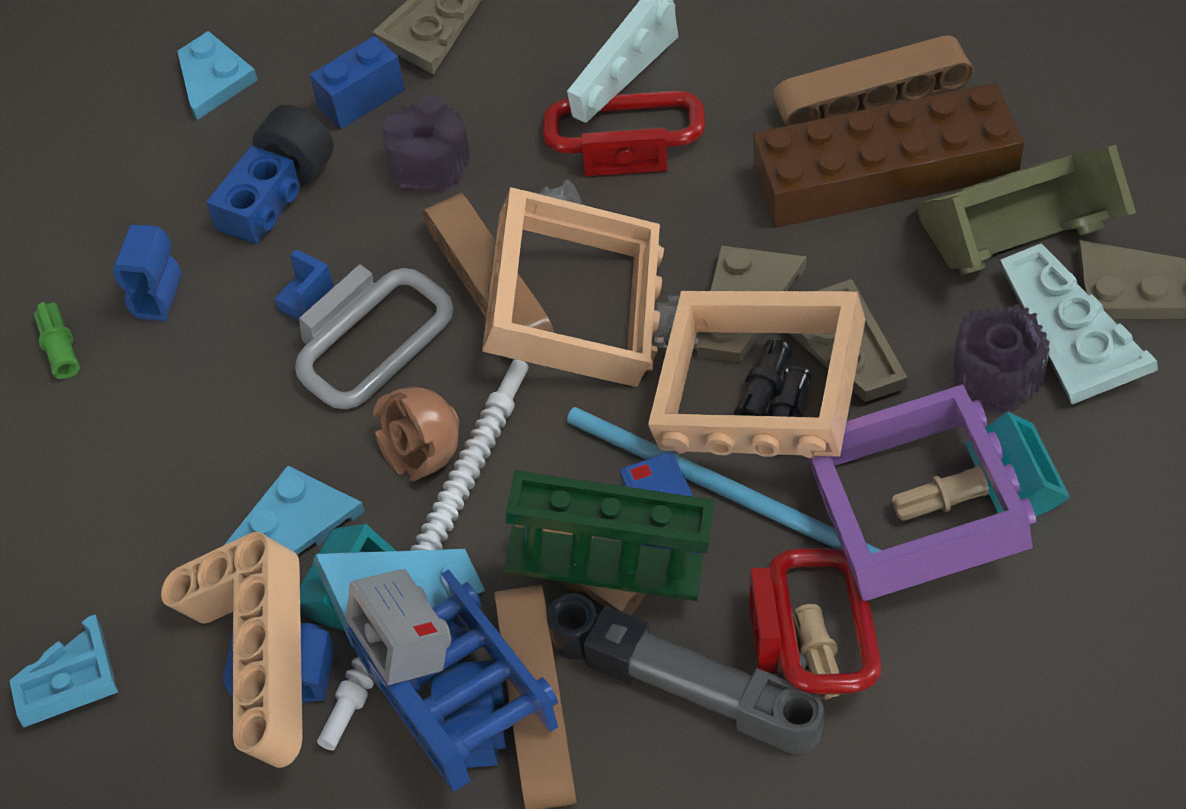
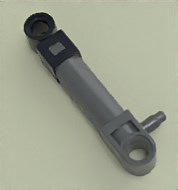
[547,593,824,755]

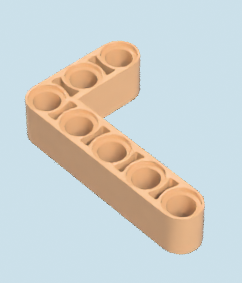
[161,531,303,768]

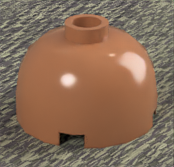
[373,387,459,481]

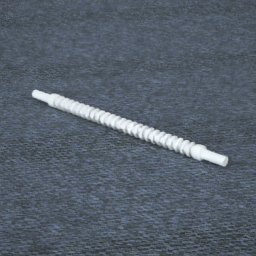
[317,359,529,750]

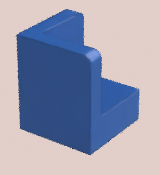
[275,250,334,320]

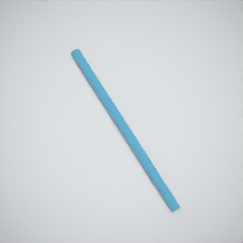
[567,407,882,554]

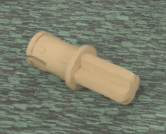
[892,466,989,521]
[793,604,841,700]

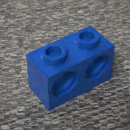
[206,145,301,245]

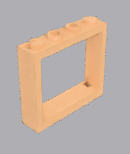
[482,187,664,387]
[648,291,866,459]

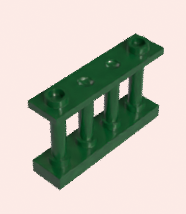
[504,470,714,602]

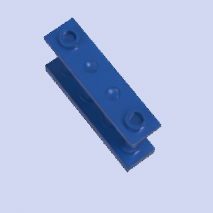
[347,569,558,792]

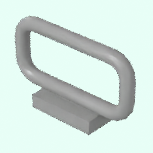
[295,264,454,409]

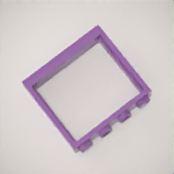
[807,384,1037,602]

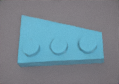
[225,466,365,555]
[313,549,485,647]

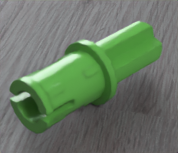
[34,302,80,379]

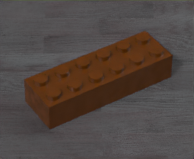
[753,82,1024,228]

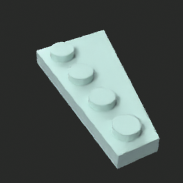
[567,0,679,123]
[1000,243,1158,405]

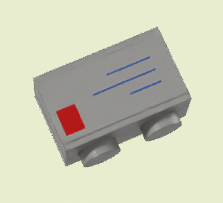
[346,569,451,685]

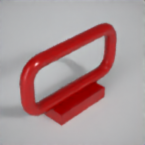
[543,91,706,177]
[748,548,882,695]

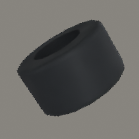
[252,105,334,183]

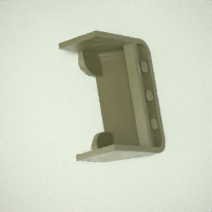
[915,144,1136,275]

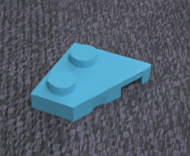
[177,31,257,120]
[9,614,118,728]

